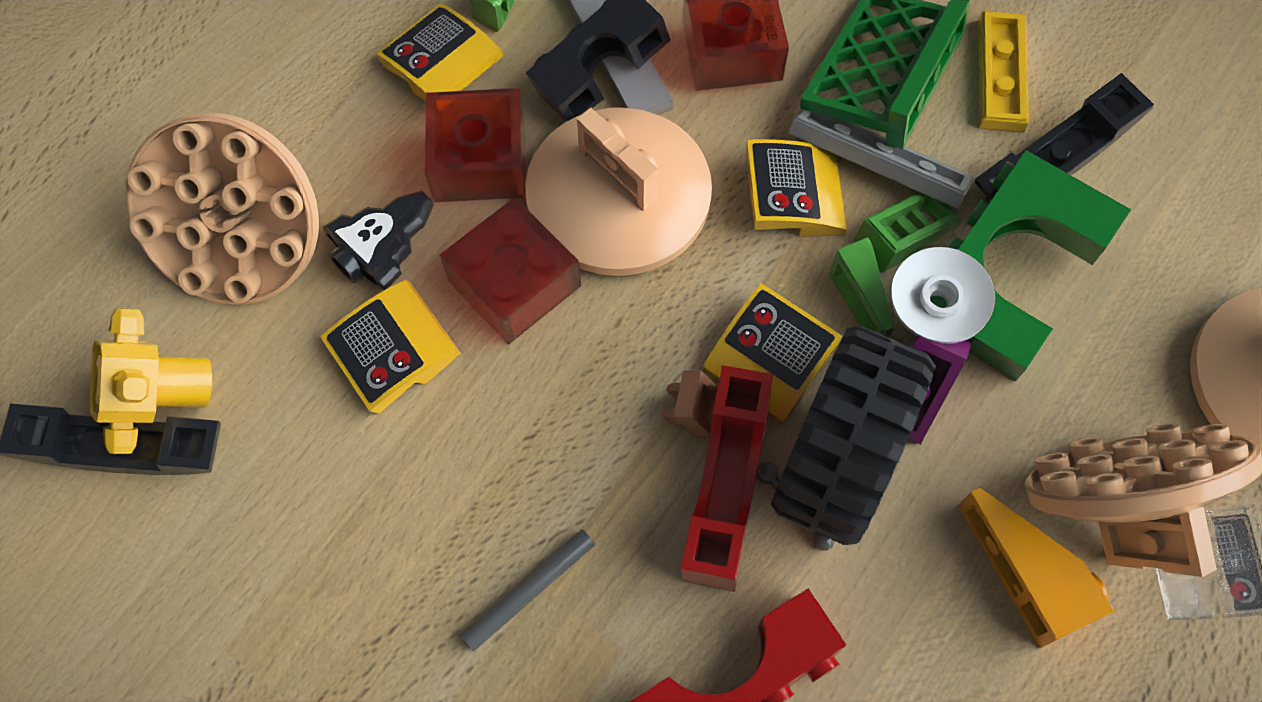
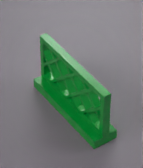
[800,0,970,150]

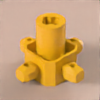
[89,308,212,454]

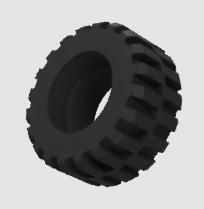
[771,326,935,545]

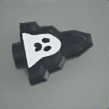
[322,190,434,290]

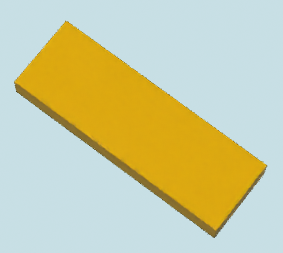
[978,11,1029,132]

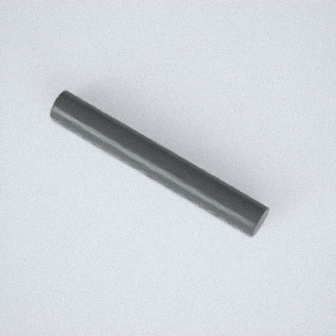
[460,529,595,652]

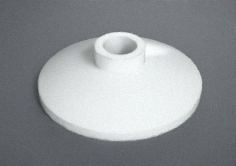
[891,247,995,344]

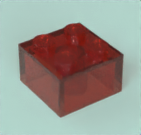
[682,0,789,91]
[425,88,526,202]
[439,197,581,345]

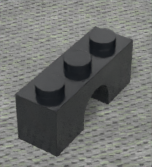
[526,0,671,122]

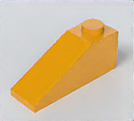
[958,488,1114,648]

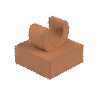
[660,370,718,437]

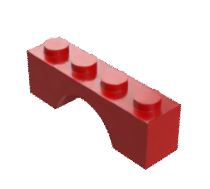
[681,365,774,592]
[630,588,847,702]

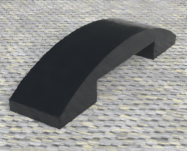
[974,73,1154,200]
[0,403,221,475]

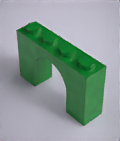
[930,150,1131,381]

